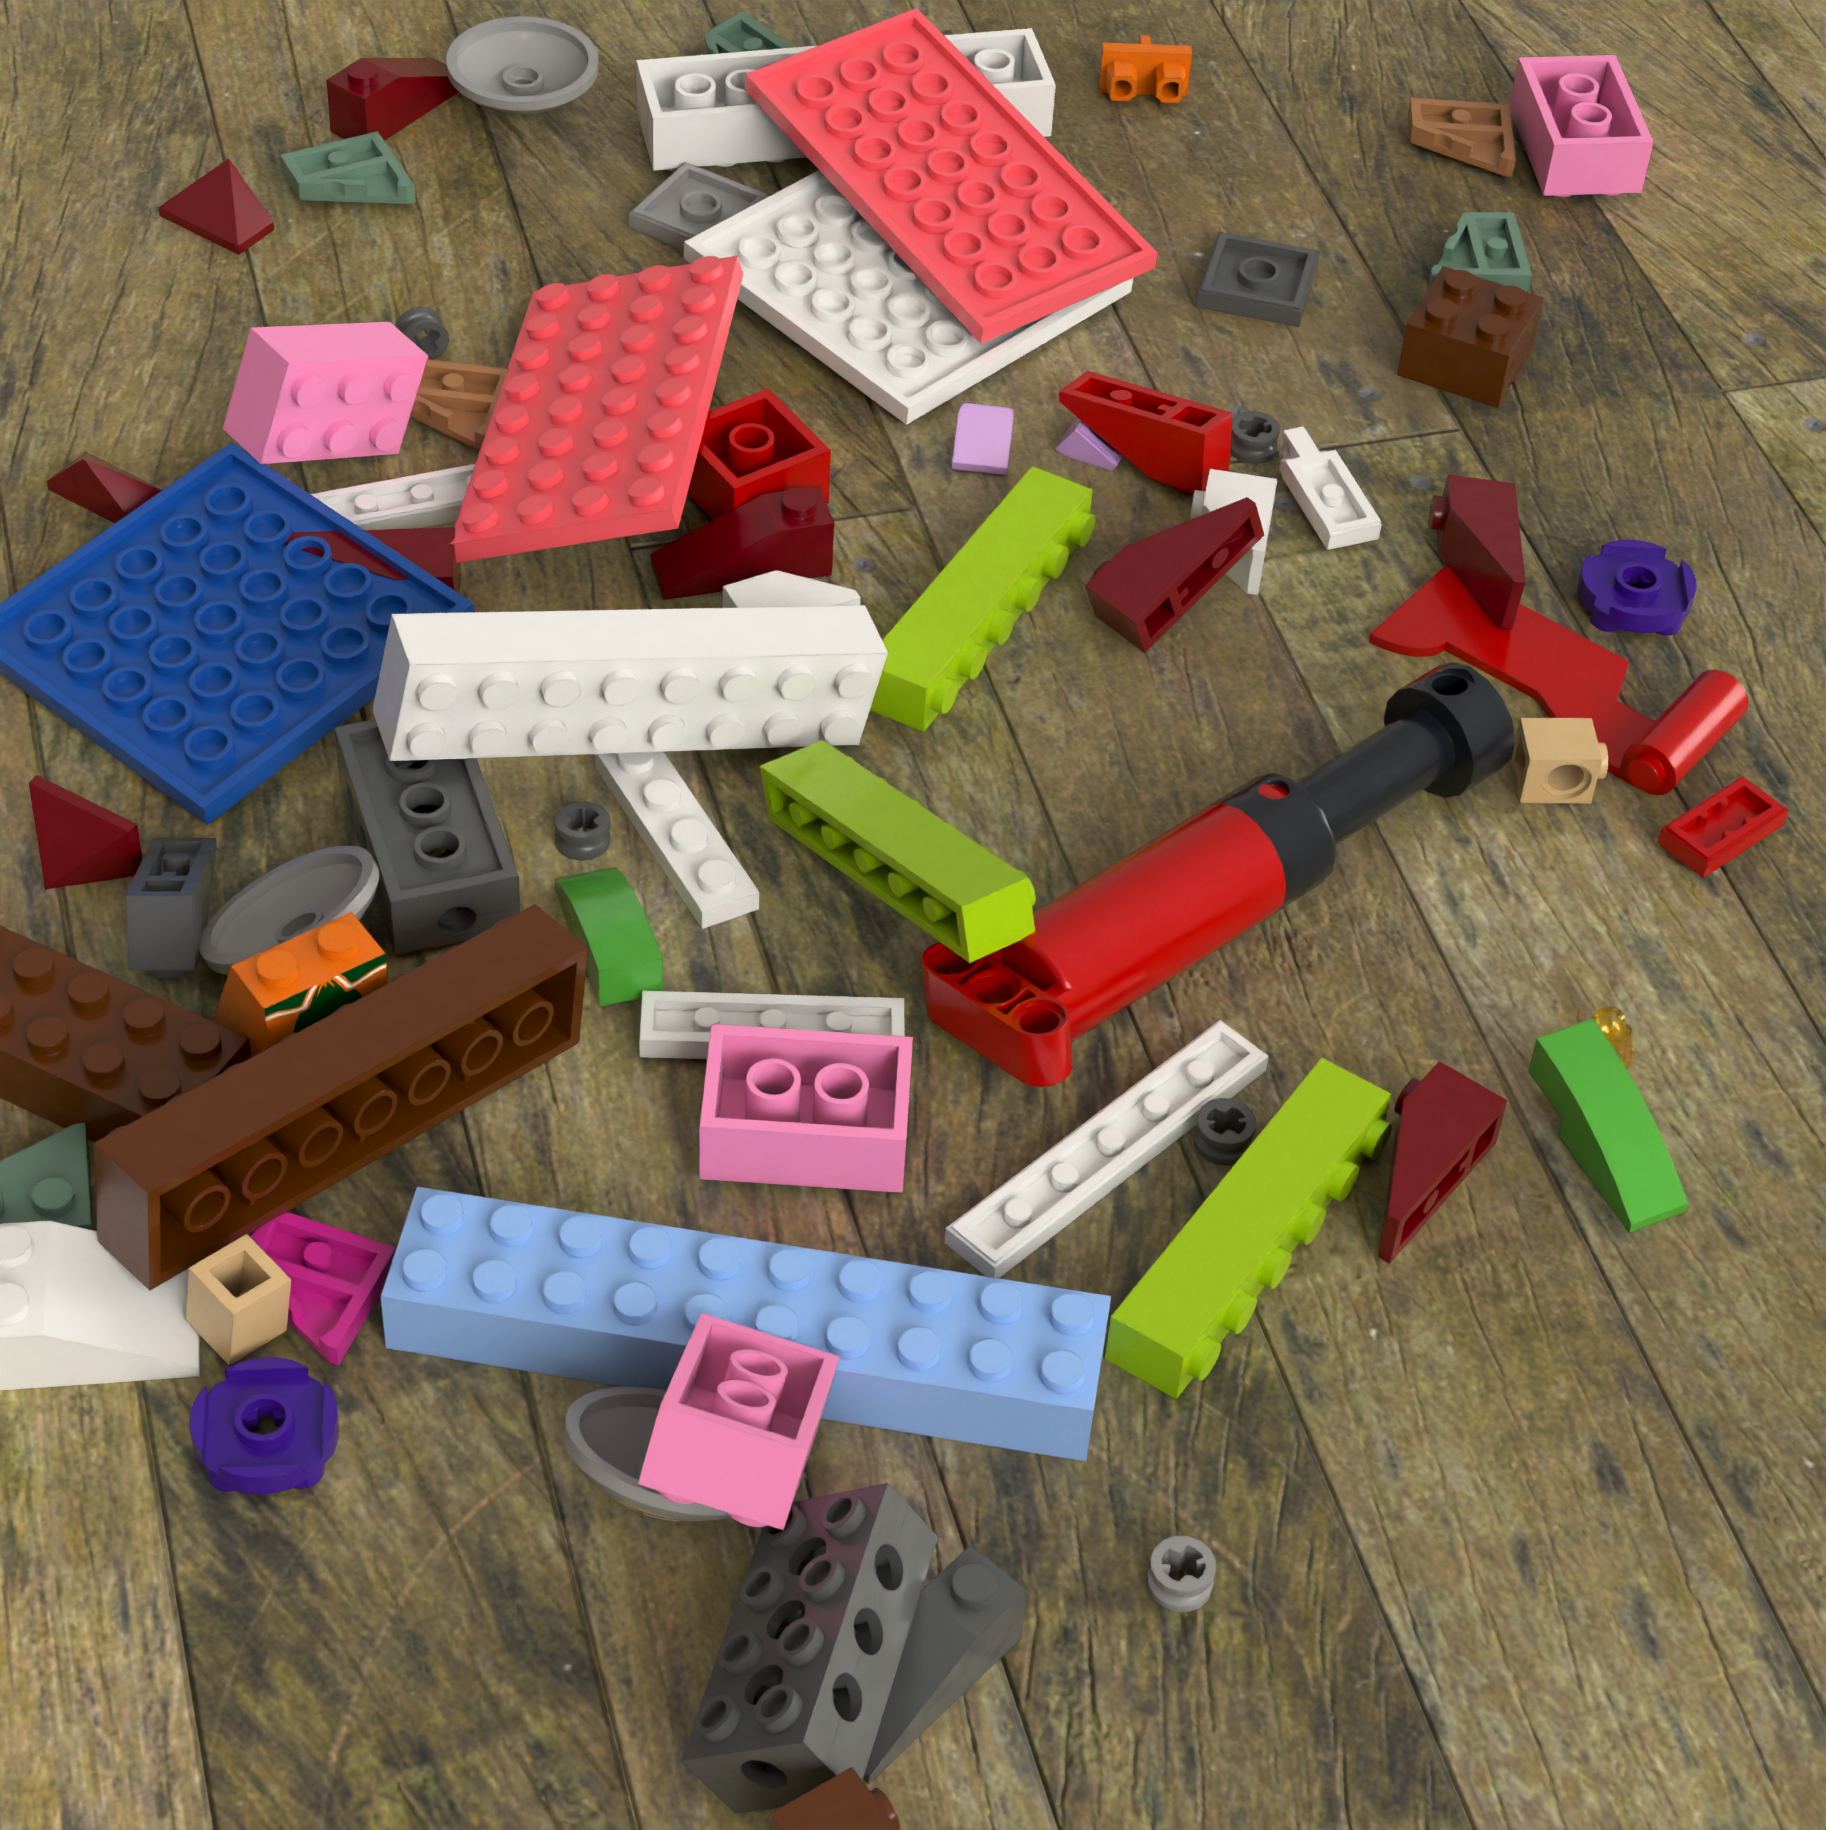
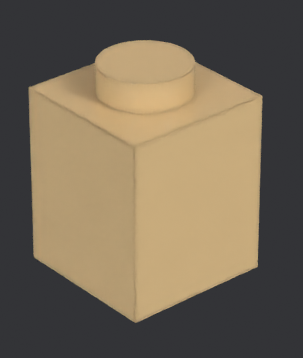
[185,1234,291,1366]

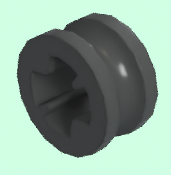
[395,306,449,360]
[1230,411,1280,464]
[554,801,611,861]
[1194,1098,1256,1165]

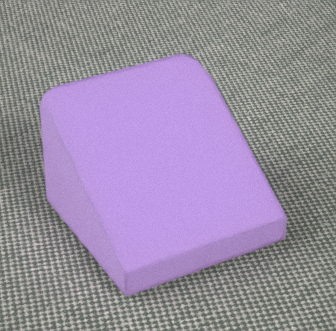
[951,403,1014,475]
[1054,417,1123,471]

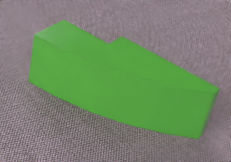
[554,867,663,1007]
[1528,1018,1688,1233]

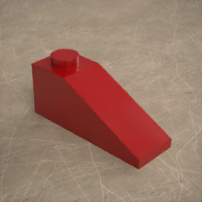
[1059,371,1233,494]

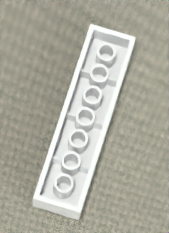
[636,28,1056,171]
[372,605,888,761]

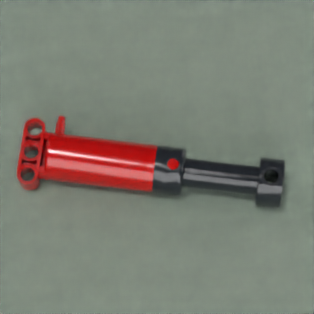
[921,662,1516,1087]

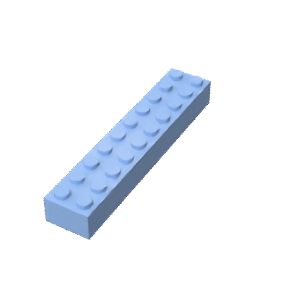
[381,1187,1111,1461]

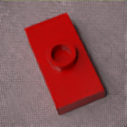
[1657,776,1789,878]

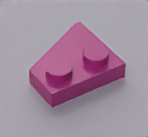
[251,1212,396,1366]

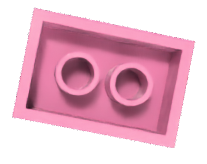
[1510,55,1654,197]
[223,322,428,464]
[699,1024,913,1193]
[638,1313,840,1530]

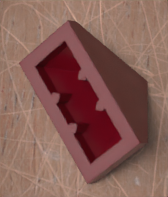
[158,158,274,255]
[47,452,162,523]
[28,775,143,890]

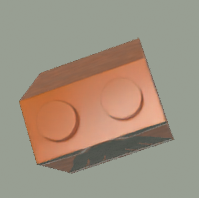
[213,912,388,1058]

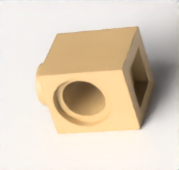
[1510,718,1608,804]

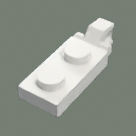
[1279,426,1382,550]

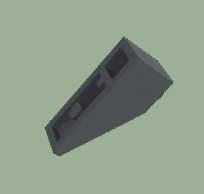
[125,838,217,979]
[863,1545,1027,1784]

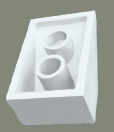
[0,1221,201,1391]

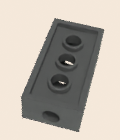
[334,719,520,955]
[681,1483,938,1814]

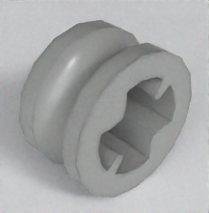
[1147,1536,1216,1612]

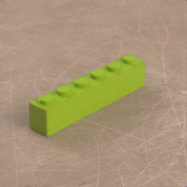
[870,466,1095,733]
[760,740,1036,963]
[1105,1058,1392,1399]

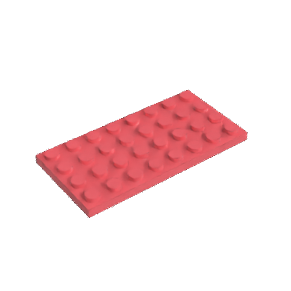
[745,8,1158,344]
[450,255,744,563]

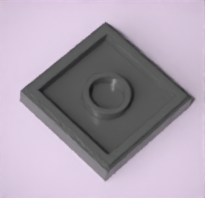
[1196,232,1320,327]

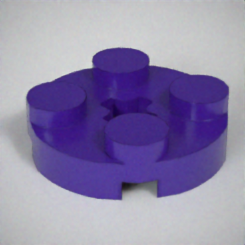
[1577,540,1697,636]
[190,1357,339,1494]

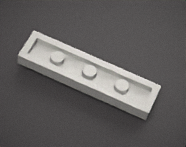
[595,752,759,929]
[639,991,905,1059]

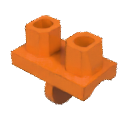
[1098,35,1192,103]

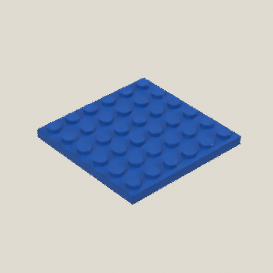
[0,442,475,825]

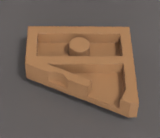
[1408,97,1516,177]
[410,359,509,451]

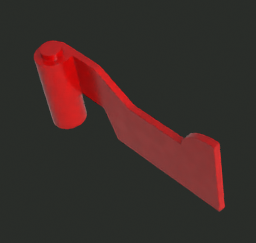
[1369,565,1748,795]

